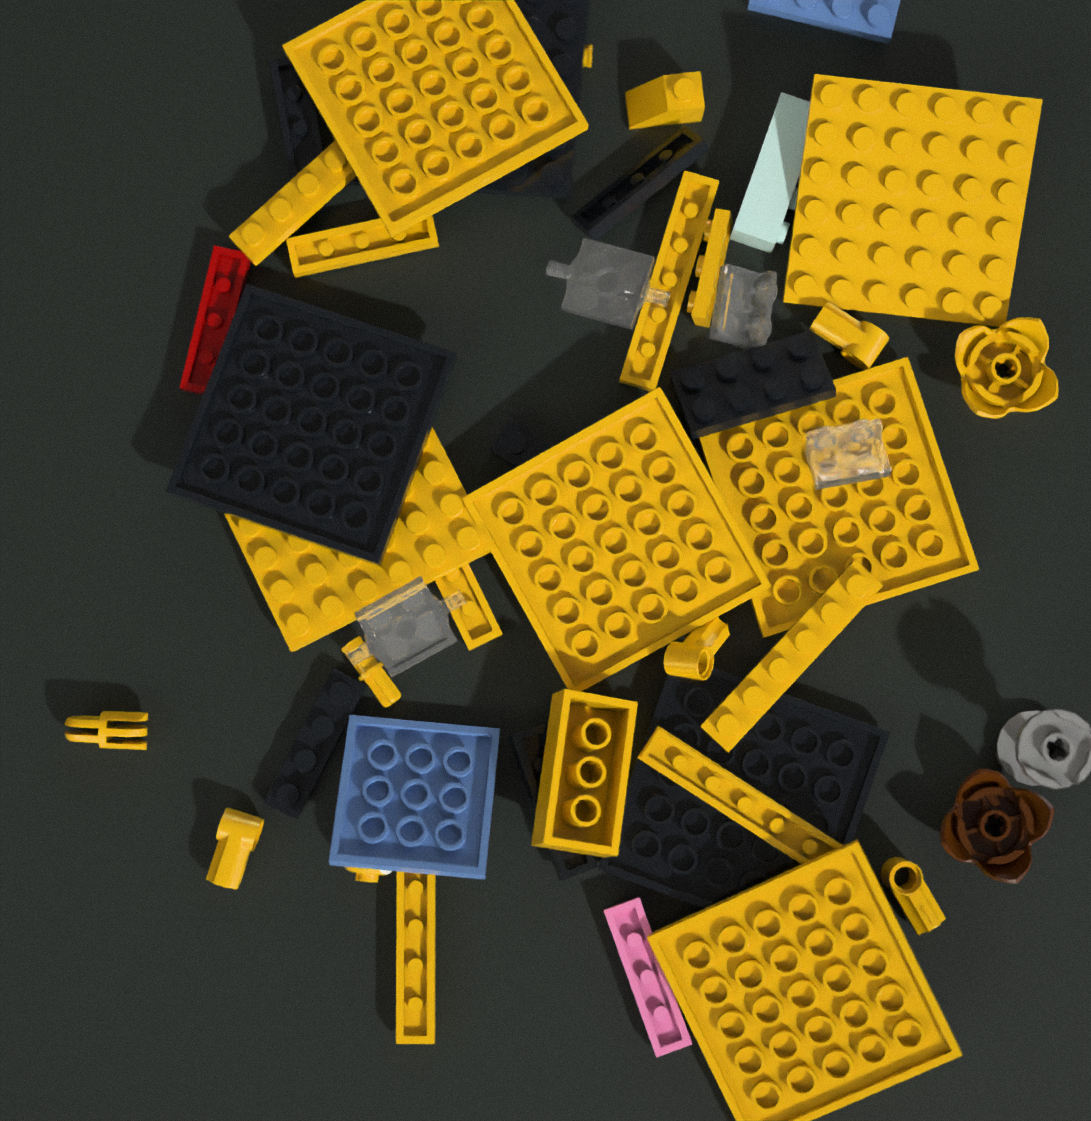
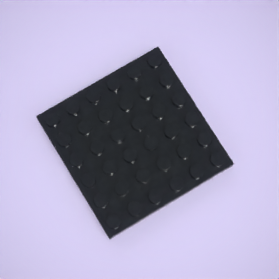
[166,284,458,566]
[598,667,890,909]

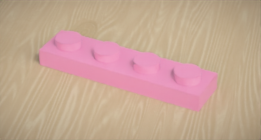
[603,896,692,1058]

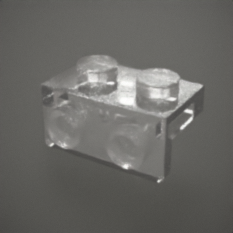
[709,264,777,349]
[805,419,891,490]

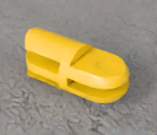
[64,711,148,750]

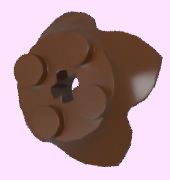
[940,769,1055,884]

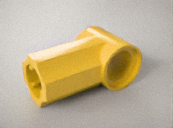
[809,301,889,370]
[664,617,730,680]
[206,807,264,890]
[881,857,946,935]

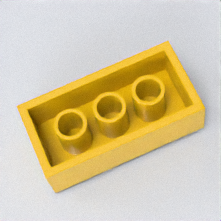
[531,689,638,857]

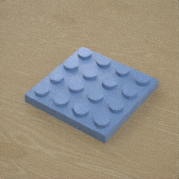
[329,715,500,880]

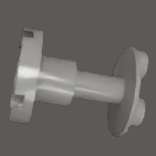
[996,709,1091,789]

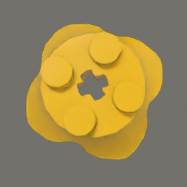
[954,317,1059,419]

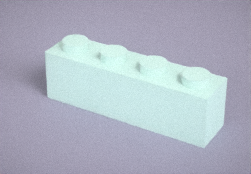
[730,92,809,253]

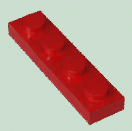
[179,245,251,395]

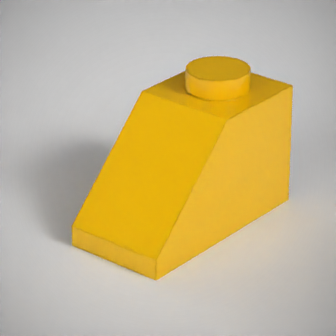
[625,71,705,130]

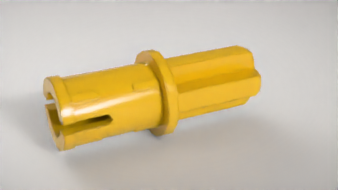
[341,636,401,708]

